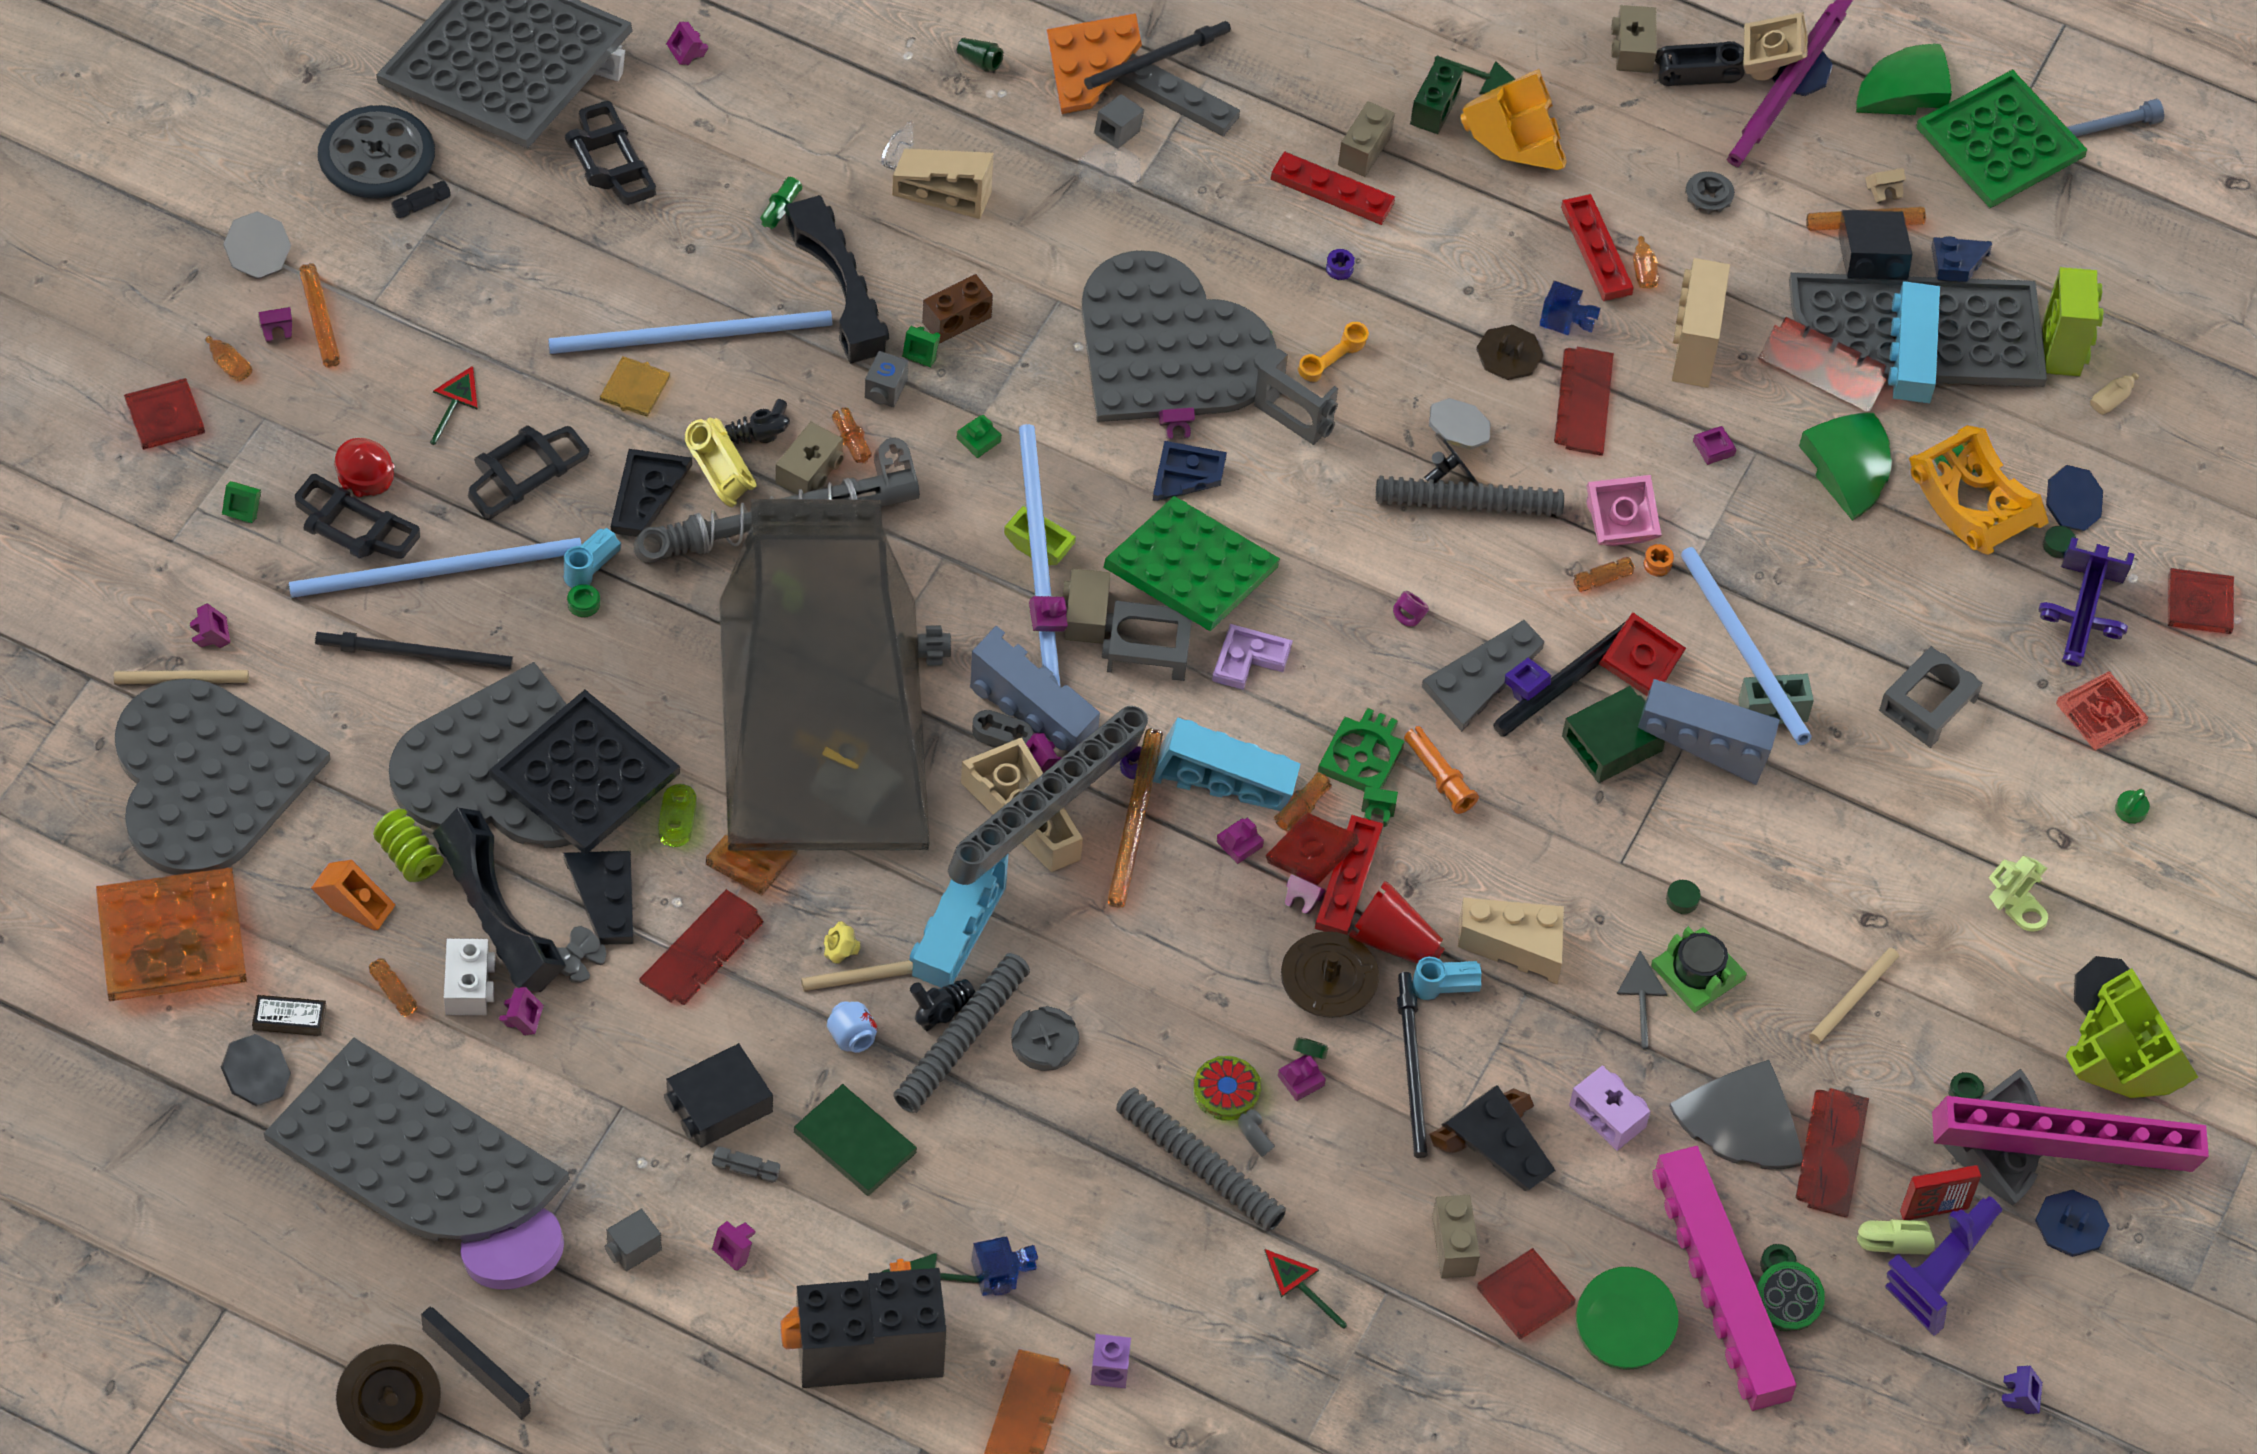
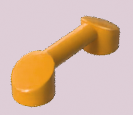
[1297,322,1369,382]

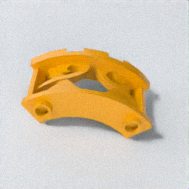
[1909,425,2049,555]

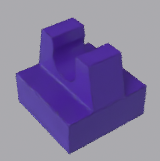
[1505,658,1551,702]
[2001,1365,2043,1414]

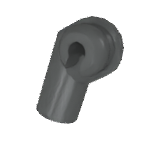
[1238,1110,1275,1157]

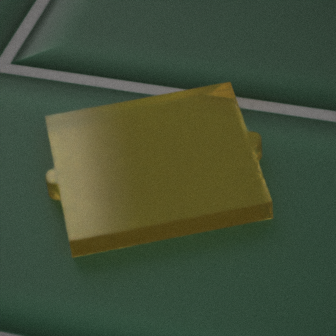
[600,356,670,417]

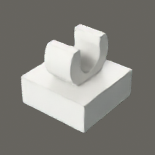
[595,45,625,81]

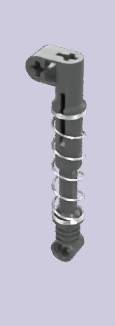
[634,438,920,563]

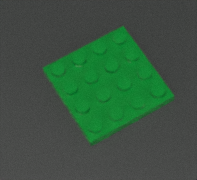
[1916,69,2088,208]
[1103,496,1280,631]

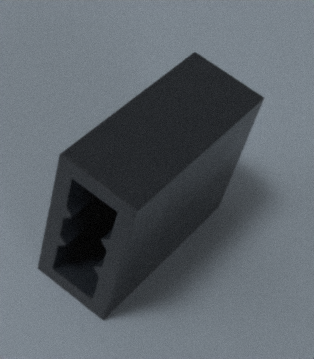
[1838,210,1913,280]
[664,1043,773,1148]

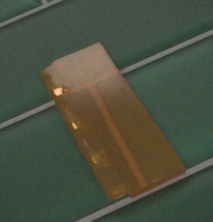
[984,1349,1071,1454]

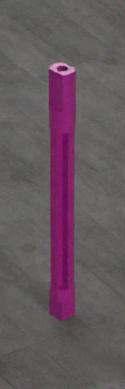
[1726,0,1853,168]

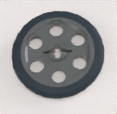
[318,105,435,199]

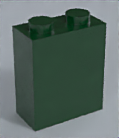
[1562,686,1665,783]

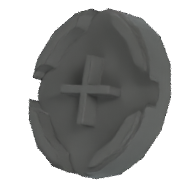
[1011,1006,1079,1071]

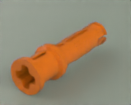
[1404,726,1479,814]

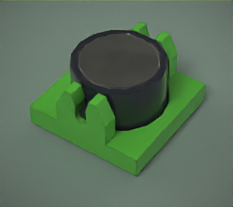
[1651,926,1747,1013]

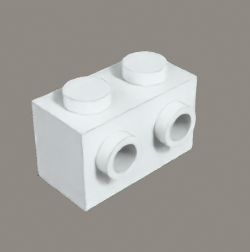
[444,939,496,1015]

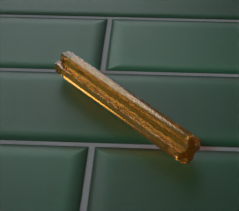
[1806,206,1926,231]
[299,263,340,368]

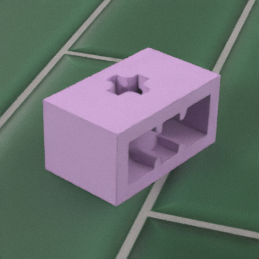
[1569,1065,1650,1151]

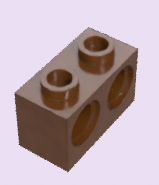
[922,274,993,344]

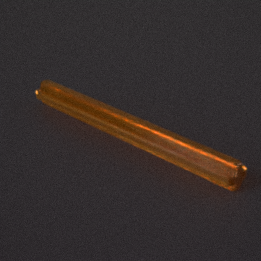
[1108,728,1163,908]

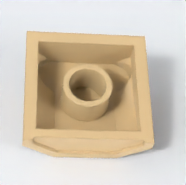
[1743,12,1808,80]

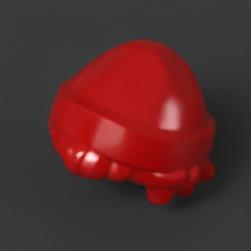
[334,438,395,498]

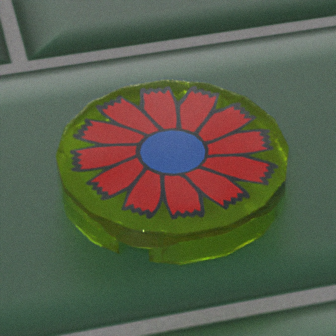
[1193,1056,1261,1121]

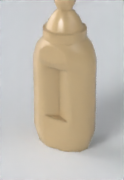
[2090,373,2139,415]

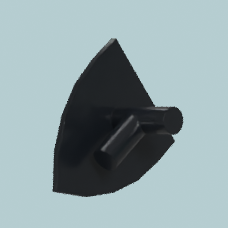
[1424,433,1479,486]

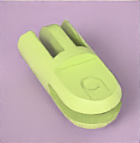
[1857,1219,1935,1255]

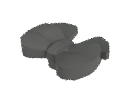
[557,926,607,983]

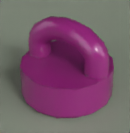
[1393,591,1429,627]

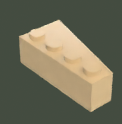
[1672,258,1730,388]
[961,737,1083,872]

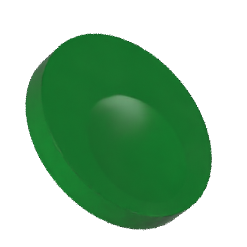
[1575,1266,1679,1370]

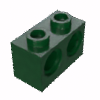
[1410,59,1464,135]

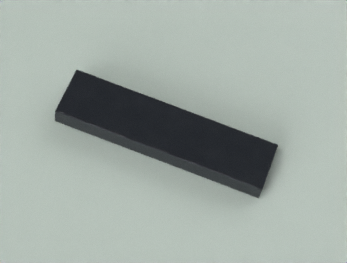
[421,1307,531,1420]

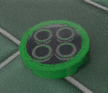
[1756,1261,1825,1332]

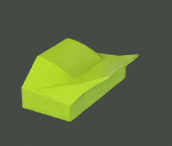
[1004,506,1076,565]

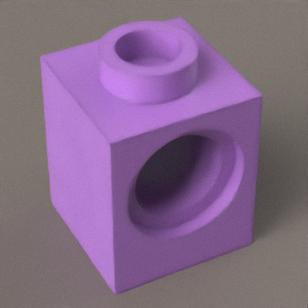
[1090,1334,1131,1389]

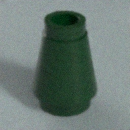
[957,37,1004,72]

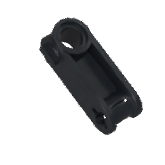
[1655,41,1745,86]

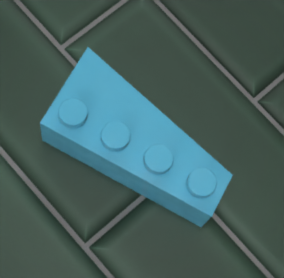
[1149,718,1301,811]
[909,854,1009,988]

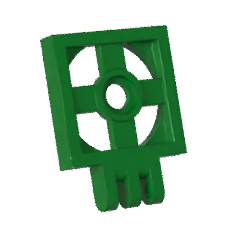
[1317,708,1405,792]

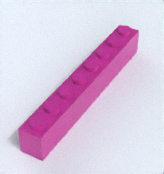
[1932,1096,2209,1172]
[1652,1145,1797,1411]

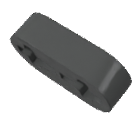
[972,710,1033,747]

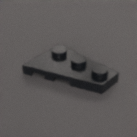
[611,448,692,537]
[563,850,634,945]
[1441,1085,1556,1191]

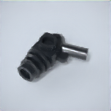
[725,399,790,444]
[909,979,975,1032]

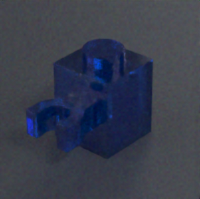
[1539,280,1601,336]
[971,1236,1038,1296]

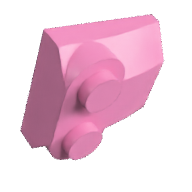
[1586,475,1661,546]

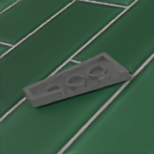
[1422,619,1545,732]

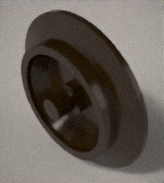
[1281,932,1379,1018]
[336,1344,441,1448]

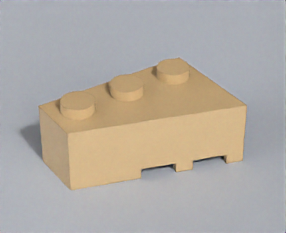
[892,148,994,219]
[1458,897,1564,984]

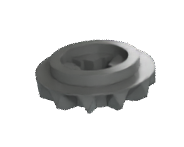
[1685,171,1735,214]

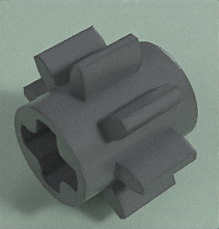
[917,625,951,666]

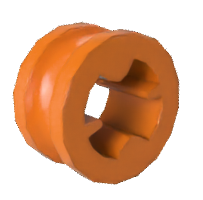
[1643,544,1674,577]

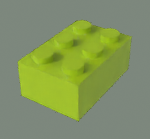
[2041,267,2104,377]

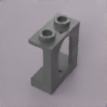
[1254,348,1338,445]
[1102,600,1192,681]
[1879,646,1983,748]

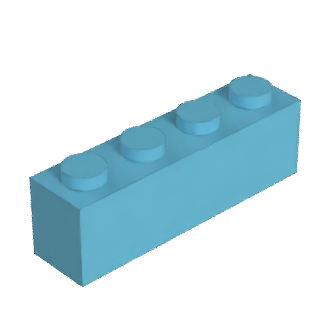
[1888,281,1940,403]

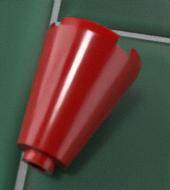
[1348,881,1445,964]

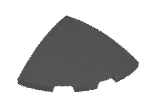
[1669,1060,1804,1169]
[1944,1068,2042,1206]

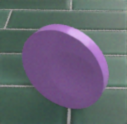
[461,1208,564,1290]

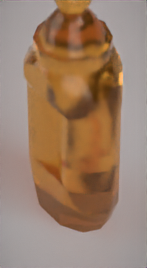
[1633,236,1660,289]
[205,336,253,382]

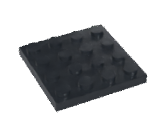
[490,689,680,855]

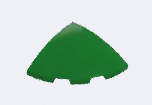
[1856,44,1952,115]
[1799,413,1892,521]

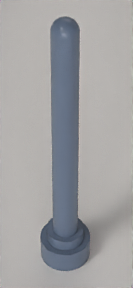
[2067,99,2164,137]

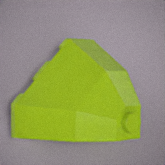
[2066,968,2199,1098]

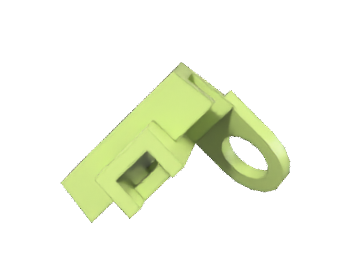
[1989,856,2048,931]

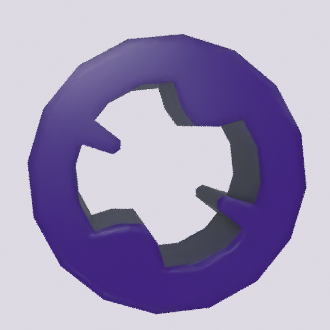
[1326,249,1355,280]
[1120,746,1150,780]

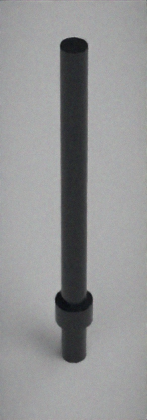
[1084,21,1231,90]
[315,631,513,669]
[1397,972,1428,1158]

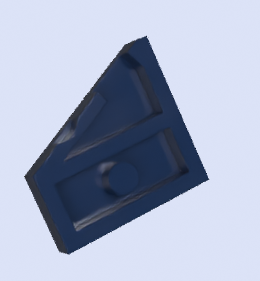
[1931,236,1992,282]
[1153,441,1227,501]

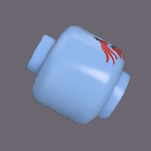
[827,1001,878,1053]

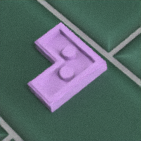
[1212,624,1293,690]

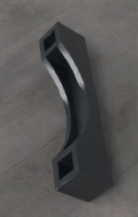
[786,195,889,364]
[433,807,566,992]

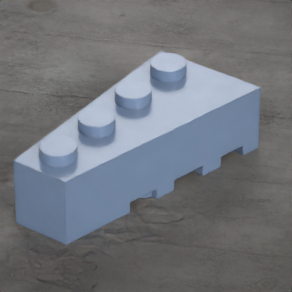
[970,626,1100,752]
[1638,679,1780,785]

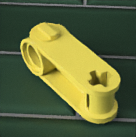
[685,417,757,508]

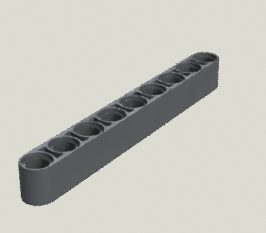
[948,706,1148,885]

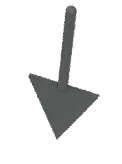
[1617,951,1667,1049]

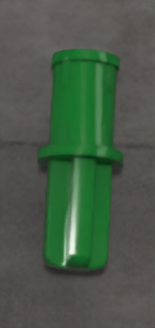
[760,177,803,229]

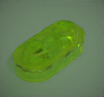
[658,784,697,847]

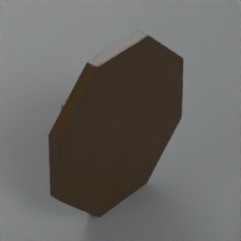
[1476,324,1543,380]

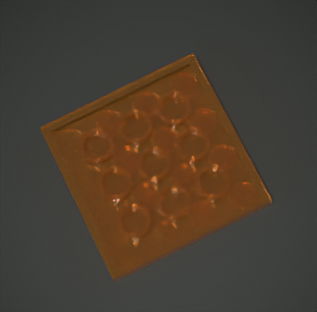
[96,868,247,1002]

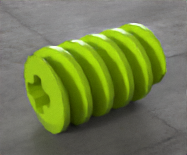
[373,809,444,882]

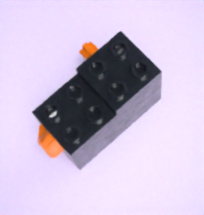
[780,1259,946,1388]

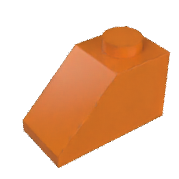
[311,860,396,931]

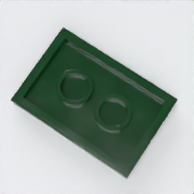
[794,1084,917,1196]

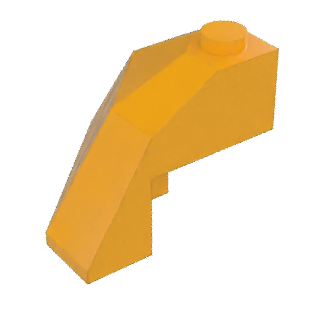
[1460,69,1567,170]

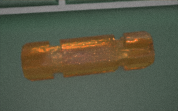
[1573,557,1635,592]
[369,958,417,1017]

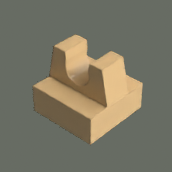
[1866,168,1906,203]

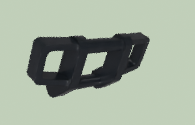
[564,101,656,205]
[468,425,590,520]
[295,474,420,559]

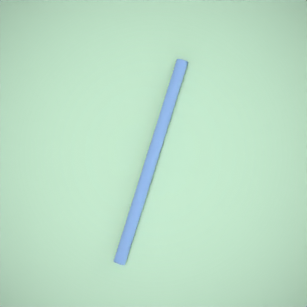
[548,310,832,354]
[1019,424,1061,687]
[289,537,582,598]
[1681,547,1812,745]

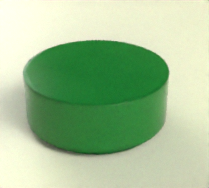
[567,584,600,617]

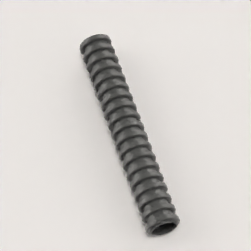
[1375,475,1564,517]
[893,953,1030,1113]
[1116,1087,1286,1232]

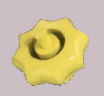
[823,921,860,963]

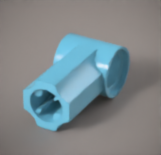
[564,528,621,588]
[1412,957,1482,1000]

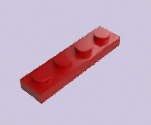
[1270,151,1395,225]
[1561,194,1634,301]
[1315,815,1383,935]

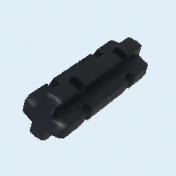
[391,181,451,218]

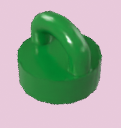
[2115,789,2150,824]

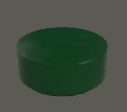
[2043,526,2076,558]
[1666,879,1701,914]
[1293,1037,1329,1059]
[1948,1072,1984,1099]
[1760,1244,1796,1273]

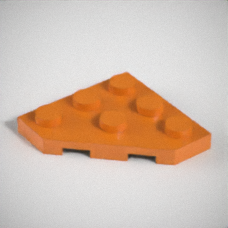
[1047,13,1142,114]

